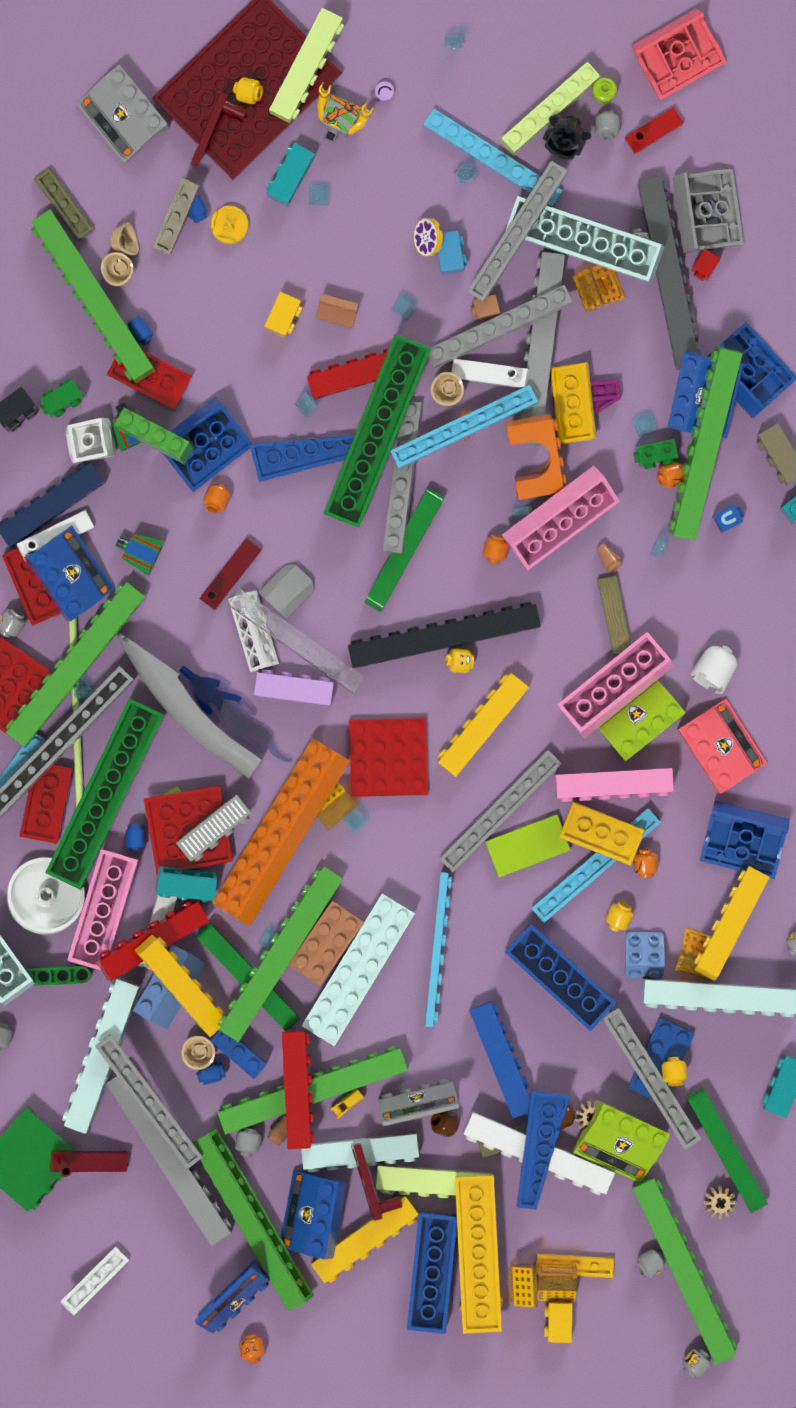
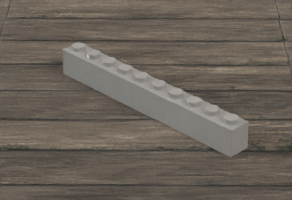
[516,252,565,447]
[0,666,134,819]
[106,1076,232,1246]

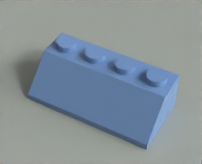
[133,943,206,1029]

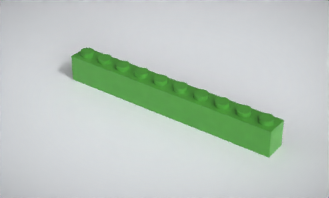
[31,209,155,383]
[668,346,743,540]
[6,582,145,748]
[218,867,343,1043]
[218,1046,408,1135]
[192,1128,314,1311]
[632,1177,738,1365]

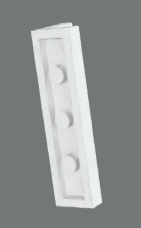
[228,590,279,672]

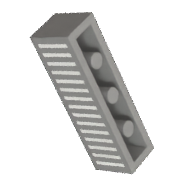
[176,794,251,861]

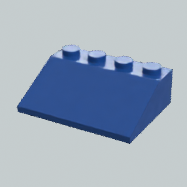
[163,396,252,492]

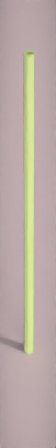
[69,617,83,807]

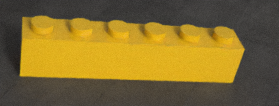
[438,673,529,777]
[694,866,770,981]
[135,935,226,1037]
[311,1195,419,1283]

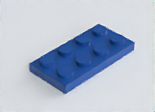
[628,1018,695,1099]

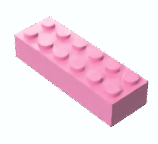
[502,466,620,571]
[557,632,674,739]
[554,768,674,802]
[67,849,139,971]

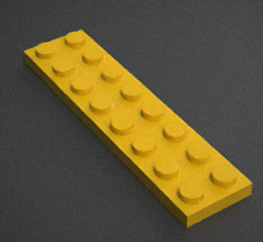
[455,1175,502,1334]

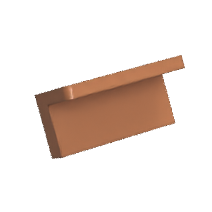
[316,294,359,328]

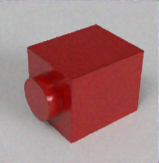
[691,249,721,281]

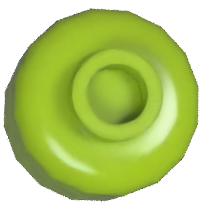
[592,77,617,104]

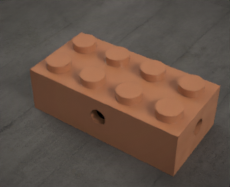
[288,900,364,986]

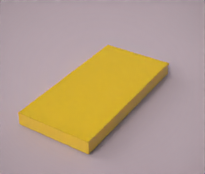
[550,362,597,444]
[559,802,645,866]

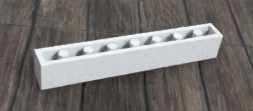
[462,1111,615,1195]

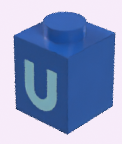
[712,504,744,533]

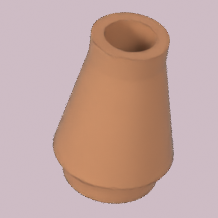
[596,543,622,573]
[267,1116,287,1146]

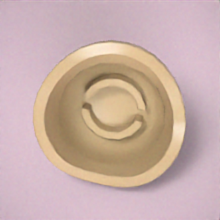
[110,222,139,256]
[101,252,134,286]
[431,372,464,406]
[181,1036,215,1070]

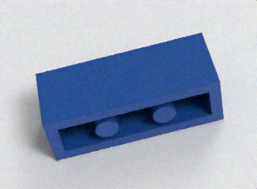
[211,1031,267,1079]

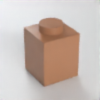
[470,294,500,321]

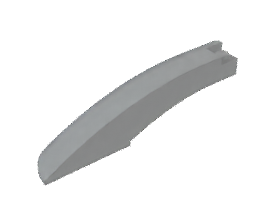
[117,632,263,779]

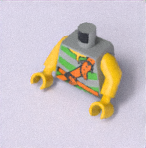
[317,82,375,143]

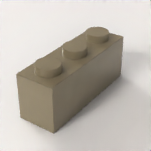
[756,423,796,486]

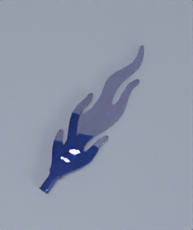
[179,665,292,762]

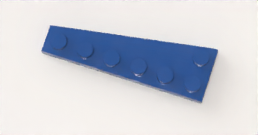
[250,435,354,482]
[516,1091,570,1210]

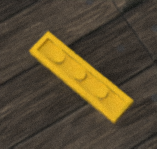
[536,1253,614,1278]

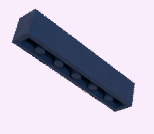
[0,463,105,549]

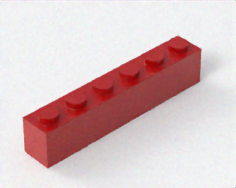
[307,348,388,400]
[96,900,209,981]
[282,1030,315,1150]

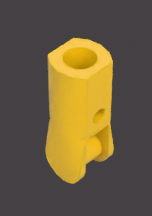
[330,1088,364,1119]

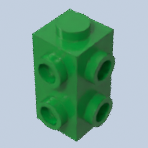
[40,379,84,418]
[633,439,678,469]

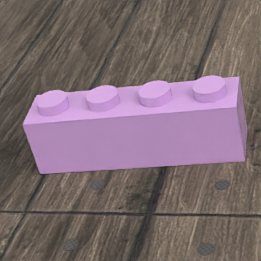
[254,669,334,706]

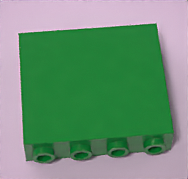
[0,1106,79,1212]

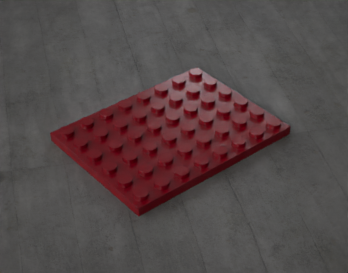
[152,0,342,180]

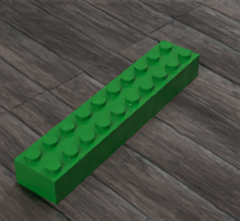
[323,333,431,528]
[45,698,165,890]

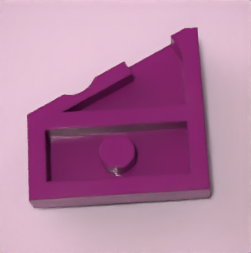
[590,380,621,415]

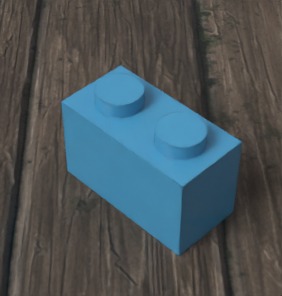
[438,231,467,275]

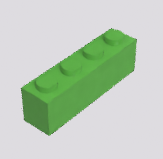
[115,408,194,465]

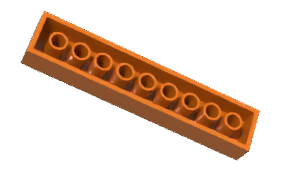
[213,738,350,926]

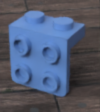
[625,932,665,979]

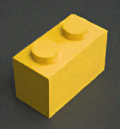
[264,292,303,338]
[544,1301,572,1343]

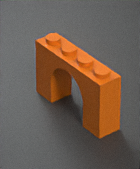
[505,414,567,500]

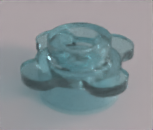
[454,164,477,183]
[74,680,91,703]

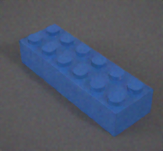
[504,923,616,1031]
[407,1211,457,1334]

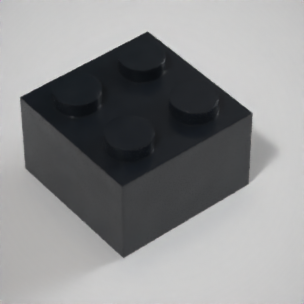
[0,387,39,432]

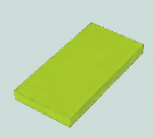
[485,814,571,877]

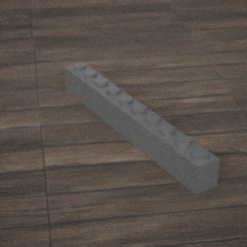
[637,176,702,370]

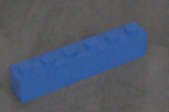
[469,1001,531,1119]

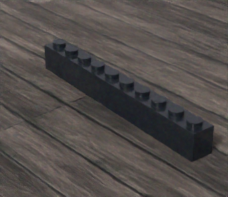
[348,602,541,669]

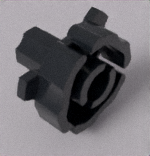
[543,114,591,160]

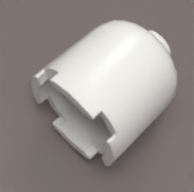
[690,645,738,694]

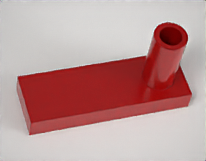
[625,107,684,155]

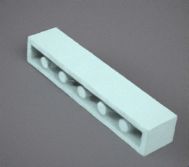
[301,1133,419,1172]

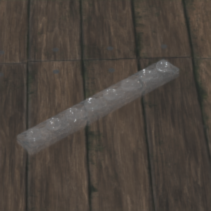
[228,589,365,694]

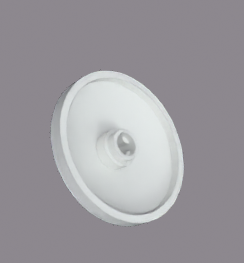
[7,858,85,934]

